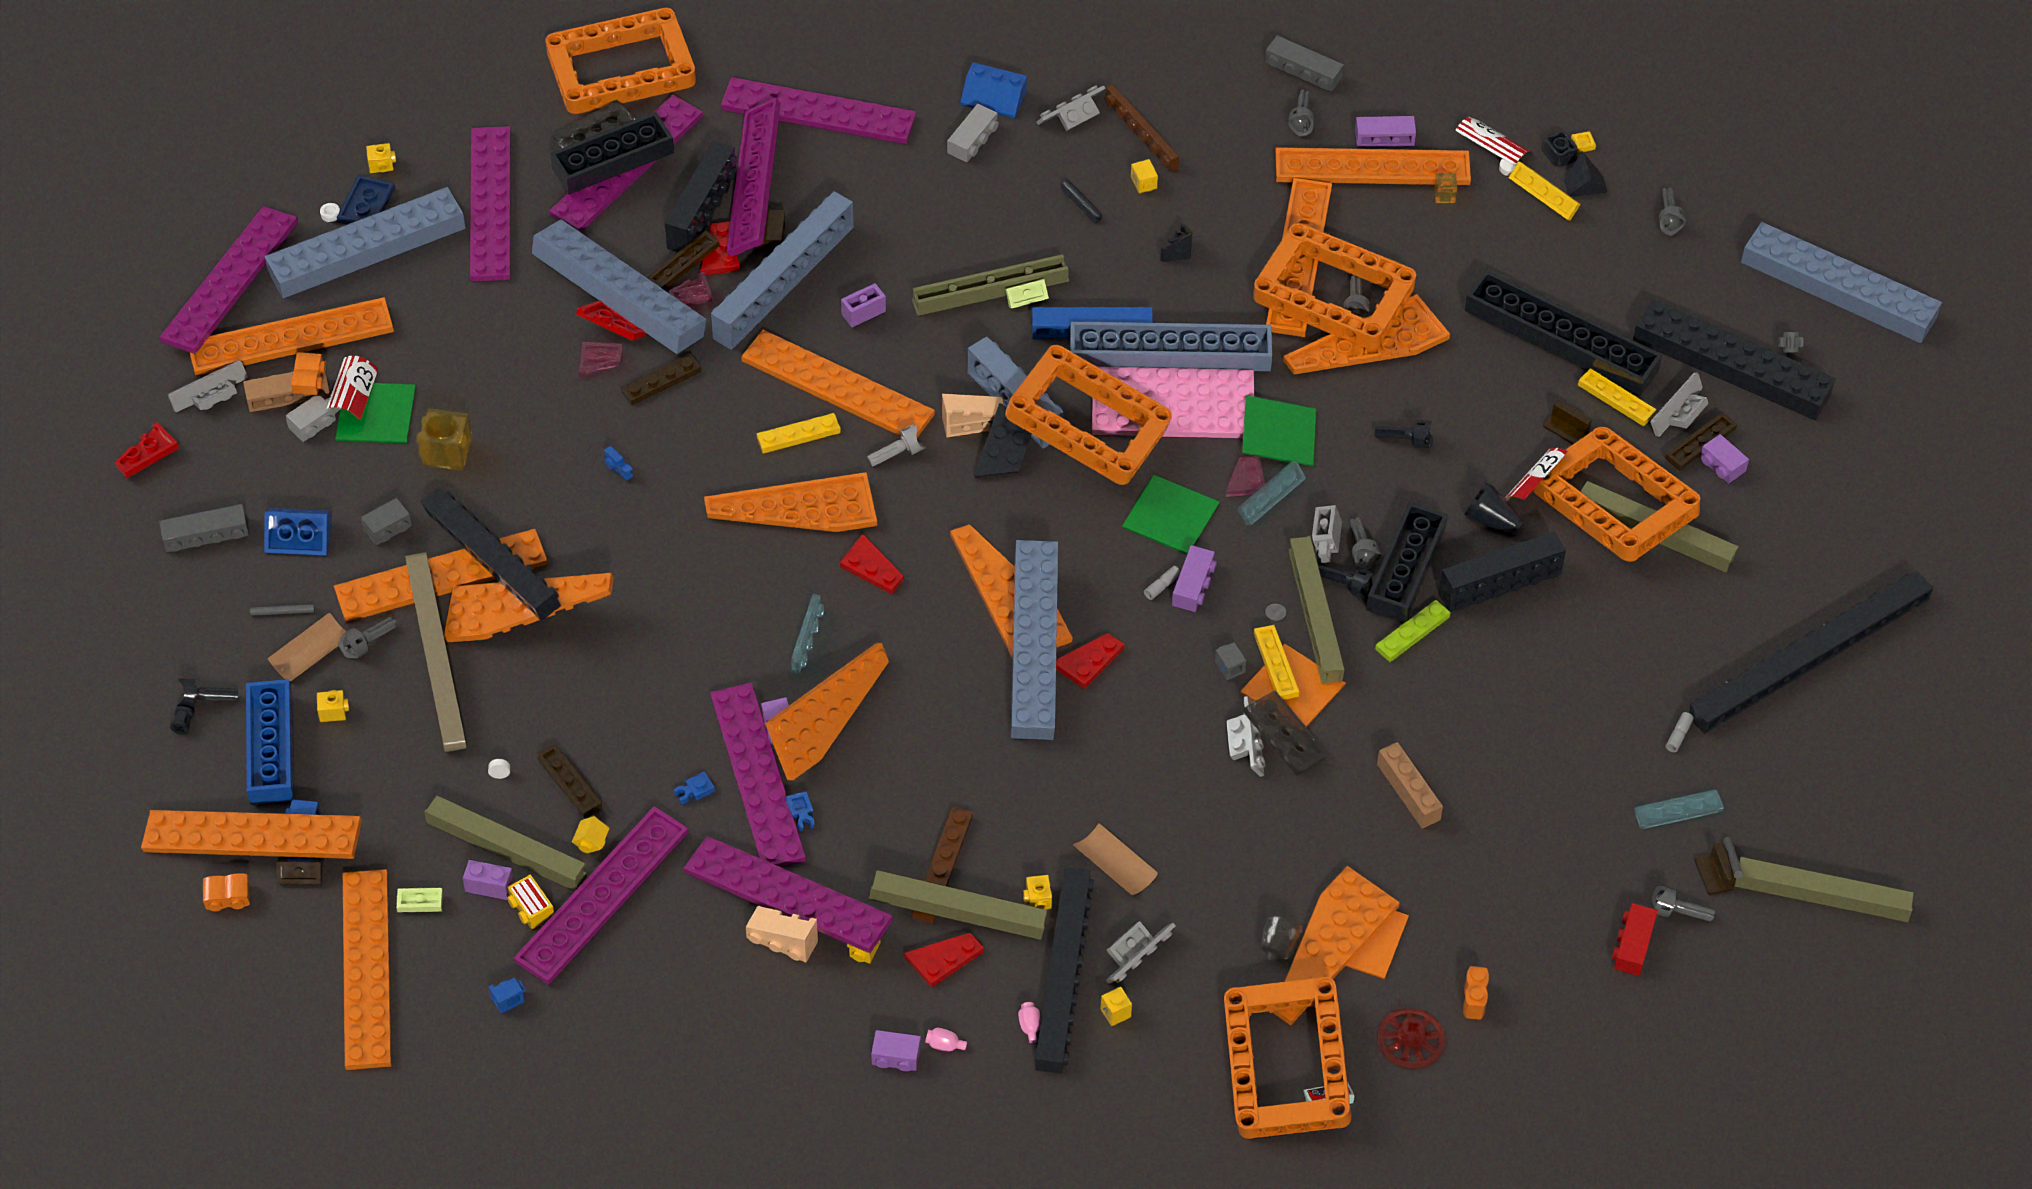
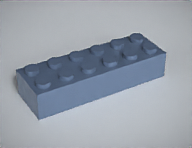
[968,337,1063,448]

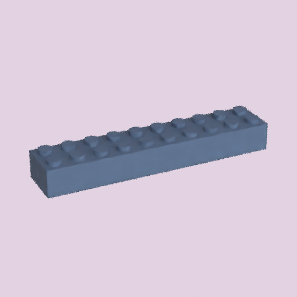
[265,187,466,298]
[711,191,854,350]
[532,219,706,354]
[1741,222,1942,343]
[1070,322,1272,371]
[1011,540,1058,740]

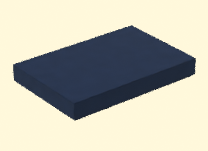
[336,175,395,225]

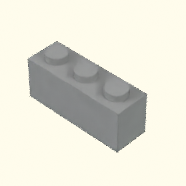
[947,104,999,162]

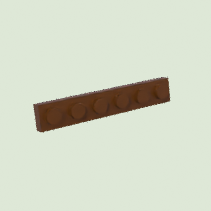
[1105,84,1179,172]
[912,807,973,924]

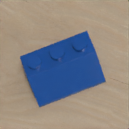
[960,62,1027,118]
[264,508,332,555]

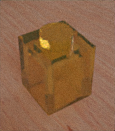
[1434,173,1457,203]

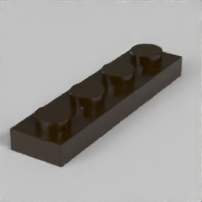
[647,231,720,290]
[621,354,701,406]
[1665,412,1737,471]
[536,744,602,818]

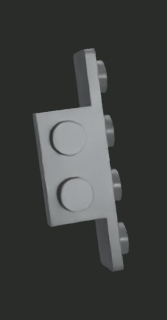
[1037,85,1106,131]
[168,360,248,412]
[1651,372,1709,437]
[1227,696,1266,777]
[1106,921,1176,984]

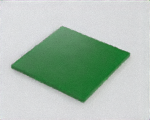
[336,383,416,444]
[1242,395,1316,467]
[1122,475,1220,554]

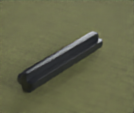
[1061,180,1102,223]

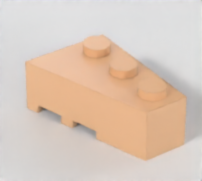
[942,394,1004,437]
[746,906,818,962]

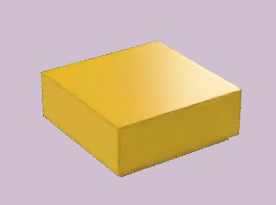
[1571,131,1596,153]

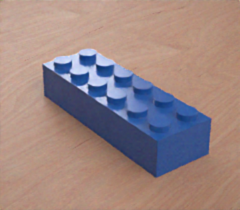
[246,679,294,805]

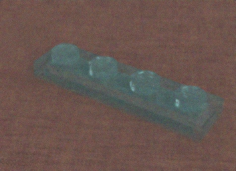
[1237,461,1306,525]
[791,594,824,675]
[1634,789,1724,829]

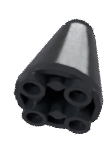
[1464,482,1524,536]

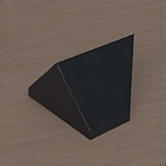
[1565,151,1607,197]
[1160,223,1193,262]

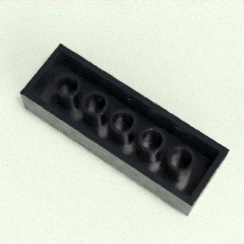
[550,112,674,195]
[665,141,738,252]
[1366,502,1448,623]
[1438,531,1566,612]

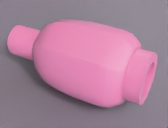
[1018,1002,1041,1044]
[925,1028,967,1052]

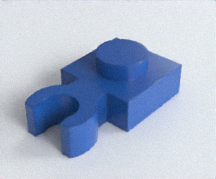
[604,446,633,481]
[674,772,715,805]
[785,791,815,832]

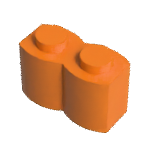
[291,352,326,395]
[203,874,250,911]
[1463,966,1489,1020]

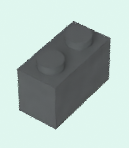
[361,498,412,545]

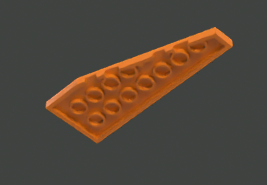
[1283,294,1450,374]
[704,472,877,532]
[950,524,1072,657]
[444,573,614,643]
[765,643,889,780]
[1274,866,1400,1025]

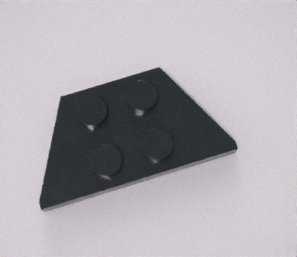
[974,403,1032,478]

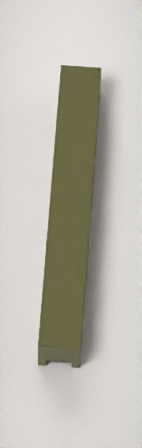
[912,254,1069,316]
[1581,481,1739,572]
[1288,536,1344,684]
[424,796,587,891]
[1734,857,1914,922]
[869,870,1047,940]

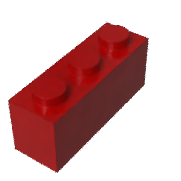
[1612,903,1658,976]

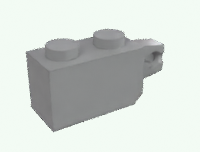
[286,396,341,442]
[1312,505,1342,563]

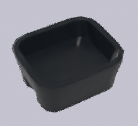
[1541,131,1578,167]

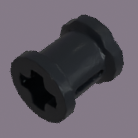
[170,706,194,735]

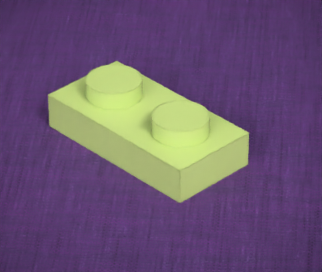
[1005,279,1049,308]
[397,888,443,912]

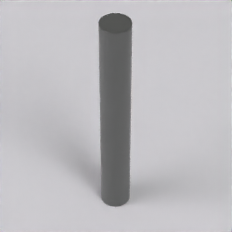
[250,604,315,616]
[1723,837,1743,878]

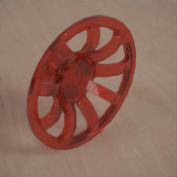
[1377,1008,1445,1069]

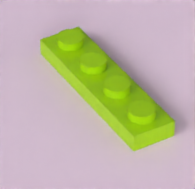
[1375,600,1450,662]

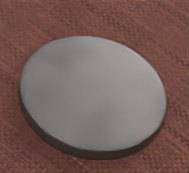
[1265,603,1286,622]

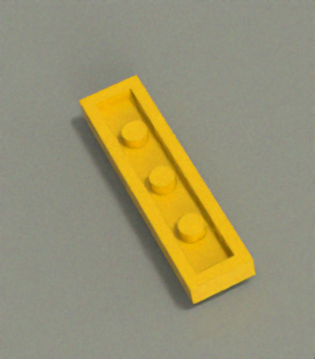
[1508,161,1581,220]
[1578,368,1656,426]
[756,413,840,454]
[1253,625,1299,701]

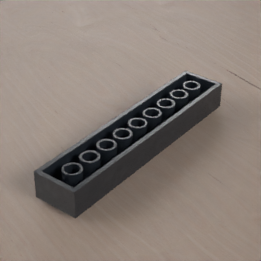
[1464,270,1662,396]
[1633,299,1836,421]

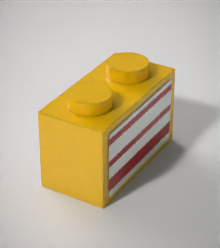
[507,874,554,930]

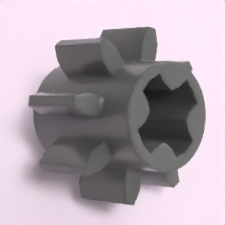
[1778,332,1804,352]

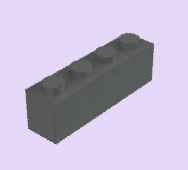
[1265,35,1344,92]
[159,504,249,553]

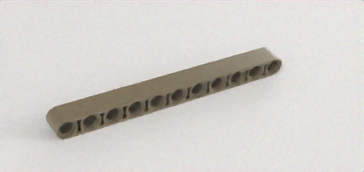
[405,552,466,753]

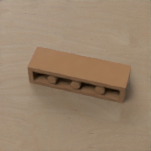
[243,372,330,412]
[1377,742,1443,829]

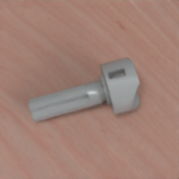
[867,424,926,467]

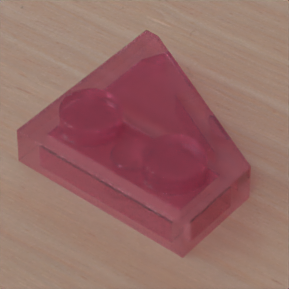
[669,272,713,306]
[578,342,623,377]
[1226,456,1266,497]

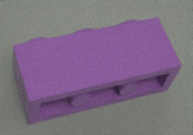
[1355,116,1416,147]
[1172,545,1217,612]

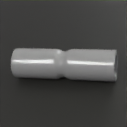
[1144,566,1181,600]
[1666,712,1694,752]

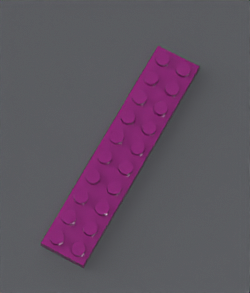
[721,77,916,144]
[549,95,703,233]
[726,98,781,256]
[470,126,511,281]
[159,206,298,354]
[710,683,806,867]
[514,806,688,985]
[684,836,893,953]

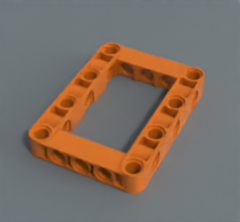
[546,8,696,114]
[1253,223,1416,349]
[1005,345,1172,485]
[1533,427,1700,562]
[1224,977,1351,1139]

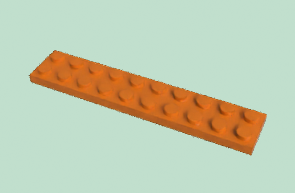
[1275,148,1471,185]
[1266,178,1332,337]
[190,297,394,376]
[741,330,935,438]
[334,529,548,623]
[141,810,362,859]
[343,869,391,1070]

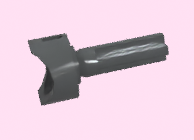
[1288,90,1314,137]
[1659,188,1686,236]
[1343,275,1370,318]
[1350,517,1382,570]
[338,617,397,658]
[1651,886,1715,922]

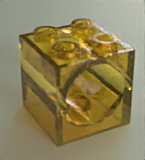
[416,408,472,471]

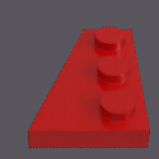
[700,221,740,276]
[576,300,646,341]
[115,422,179,478]
[840,535,903,595]
[1056,633,1125,689]
[904,933,984,988]

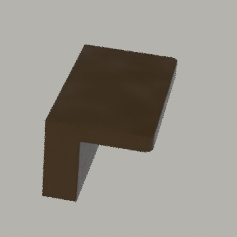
[1543,400,1592,445]
[1694,843,1736,895]
[276,856,324,884]

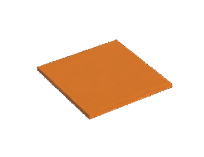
[1240,644,1346,733]
[1346,911,1409,979]

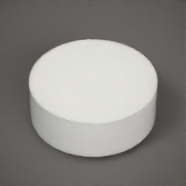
[1499,159,1518,176]
[320,203,340,222]
[488,759,510,779]

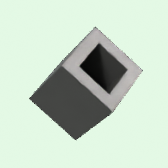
[1215,642,1246,680]

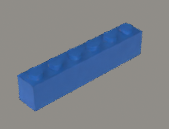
[1032,307,1153,339]

